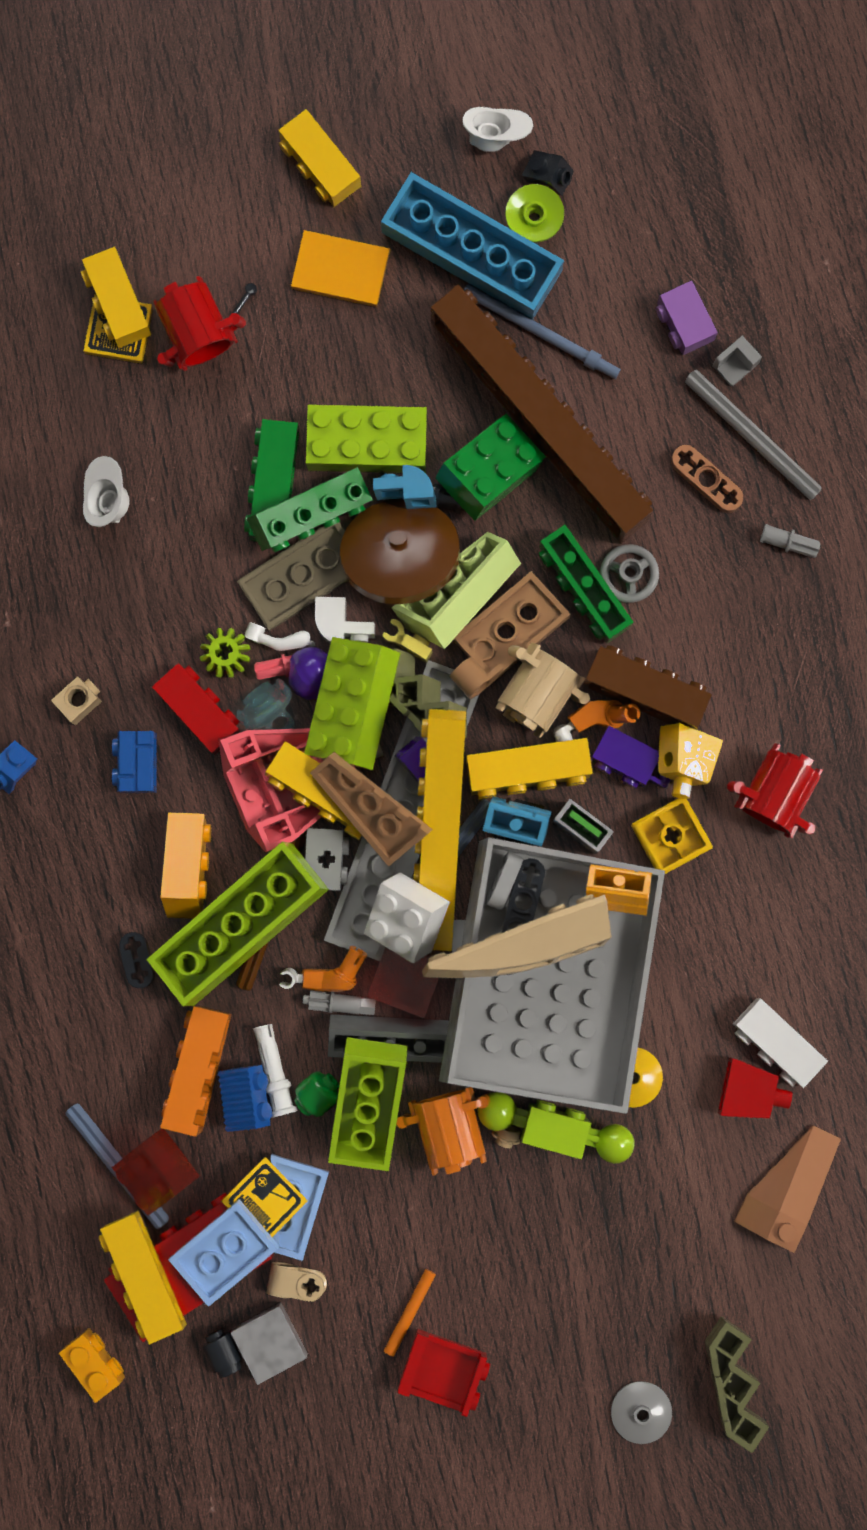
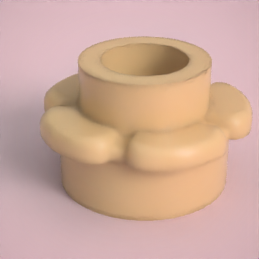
[492,1125,521,1148]

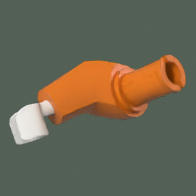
[553,700,640,742]
[279,945,368,992]

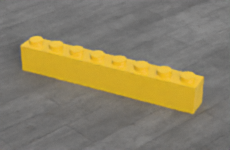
[413,709,466,951]

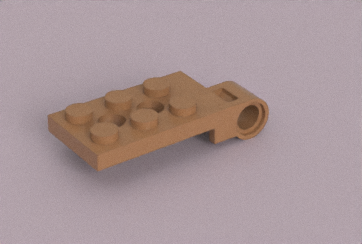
[450,571,571,699]

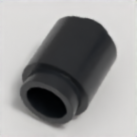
[202,1329,242,1378]

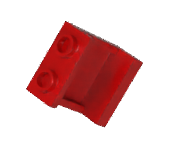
[397,1329,491,1417]

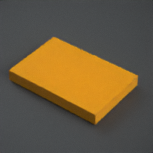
[291,230,390,307]

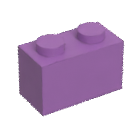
[656,281,718,355]

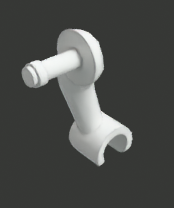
[245,622,315,651]

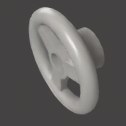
[600,544,659,603]

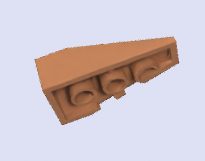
[734,1125,841,1253]

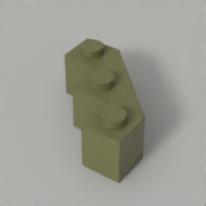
[390,648,467,738]
[705,1316,769,1453]

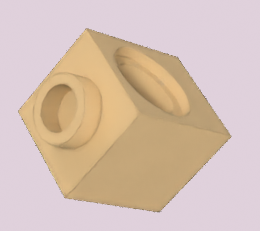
[51,676,102,725]

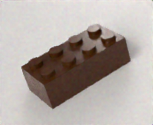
[583,645,712,729]

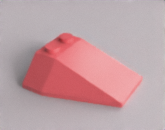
[219,728,356,853]

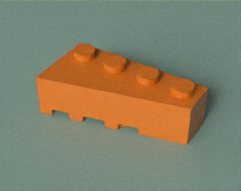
[160,1006,232,1137]

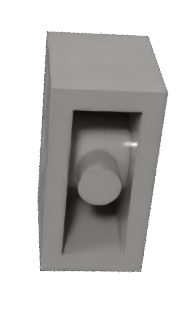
[305,828,350,891]

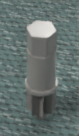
[303,990,376,1015]

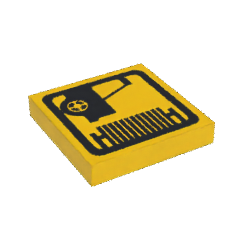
[84,295,153,364]
[221,1157,308,1237]

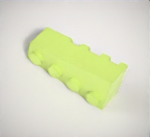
[391,532,521,649]

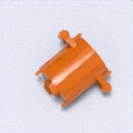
[396,1087,490,1176]

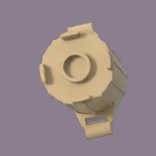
[495,642,590,738]

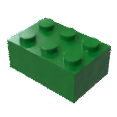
[435,414,546,521]

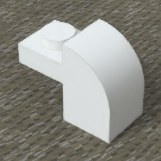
[315,597,375,644]

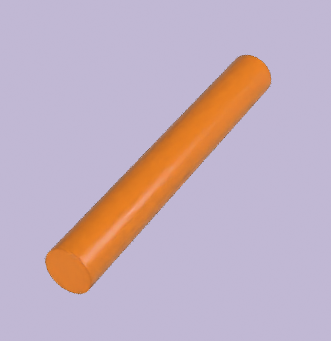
[384,1269,436,1357]

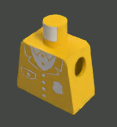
[658,723,723,799]

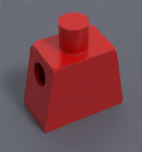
[717,1057,793,1118]

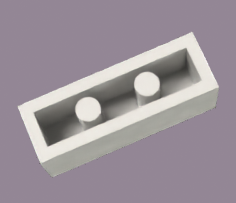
[733,998,828,1088]

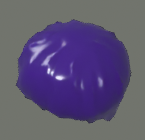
[289,647,328,700]

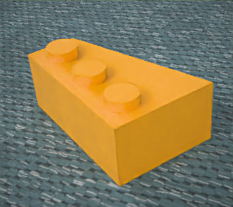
[161,812,211,919]

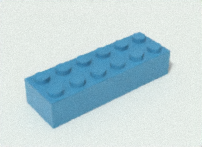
[381,172,564,320]

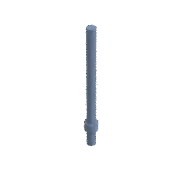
[464,284,621,379]

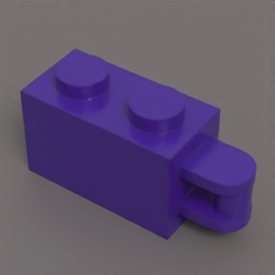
[591,726,672,789]

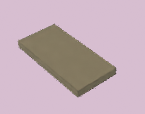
[237,522,348,632]

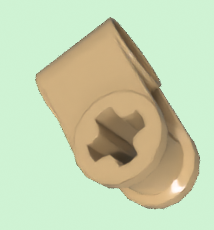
[266,1262,327,1301]

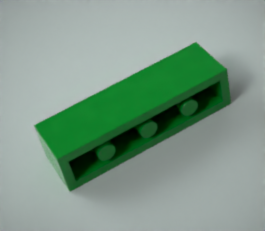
[244,419,299,542]

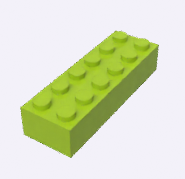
[146,841,329,1007]

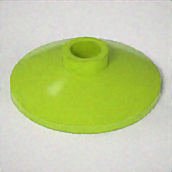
[506,184,564,242]

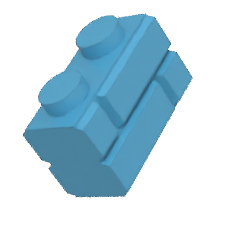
[483,796,552,846]

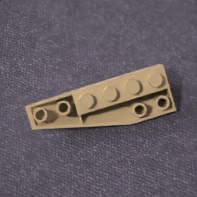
[422,894,611,978]

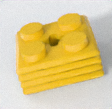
[631,798,713,874]

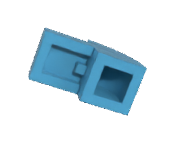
[373,465,436,509]

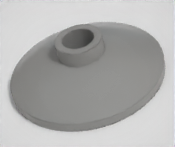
[611,1381,672,1444]

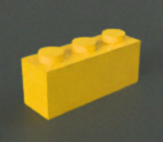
[279,109,361,207]
[80,247,151,348]

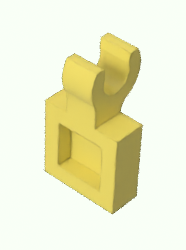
[382,619,432,663]

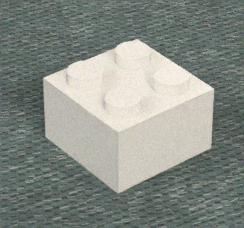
[364,872,450,963]

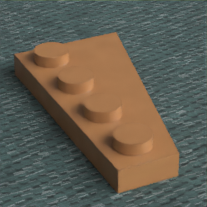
[310,752,433,867]

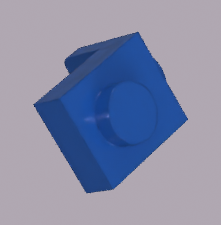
[0,740,37,794]

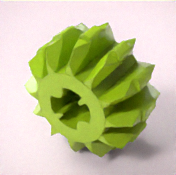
[200,628,250,678]

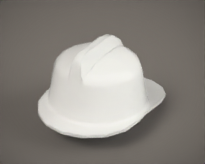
[462,107,533,152]
[83,456,129,527]

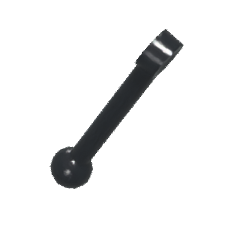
[231,283,257,314]

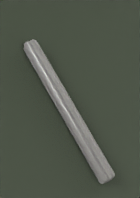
[685,370,822,500]

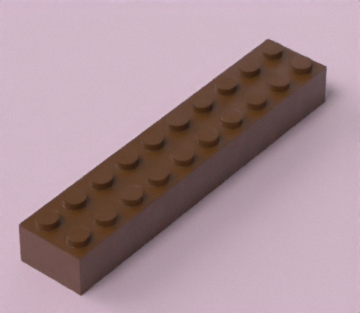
[431,284,653,544]

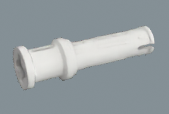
[253,1024,298,1118]

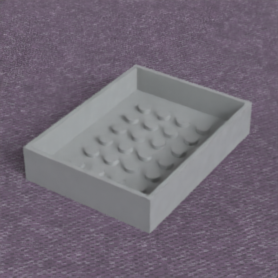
[439,837,665,1114]

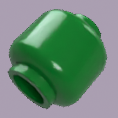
[294,1072,339,1117]

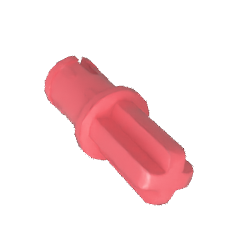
[254,654,292,680]

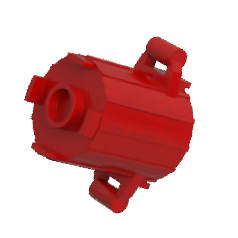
[153,276,246,371]
[727,743,823,838]

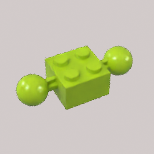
[478,1092,635,1164]

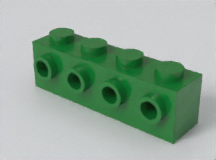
[247,467,373,553]
[538,525,634,644]

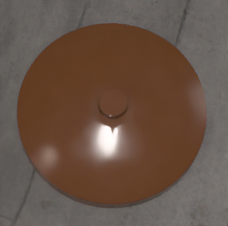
[340,498,460,604]

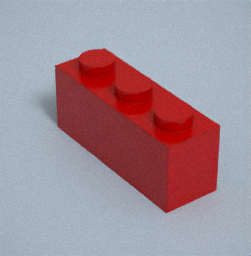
[152,663,241,755]

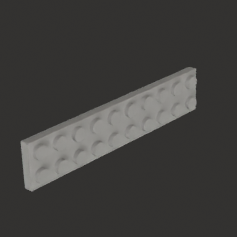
[324,660,479,961]

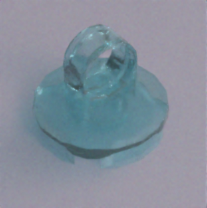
[236,679,294,730]

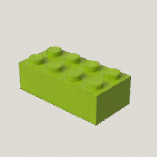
[306,405,427,473]
[304,637,400,770]
[328,1037,407,1171]

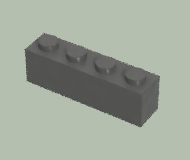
[328,1014,449,1063]

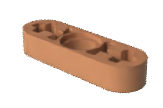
[671,445,743,513]

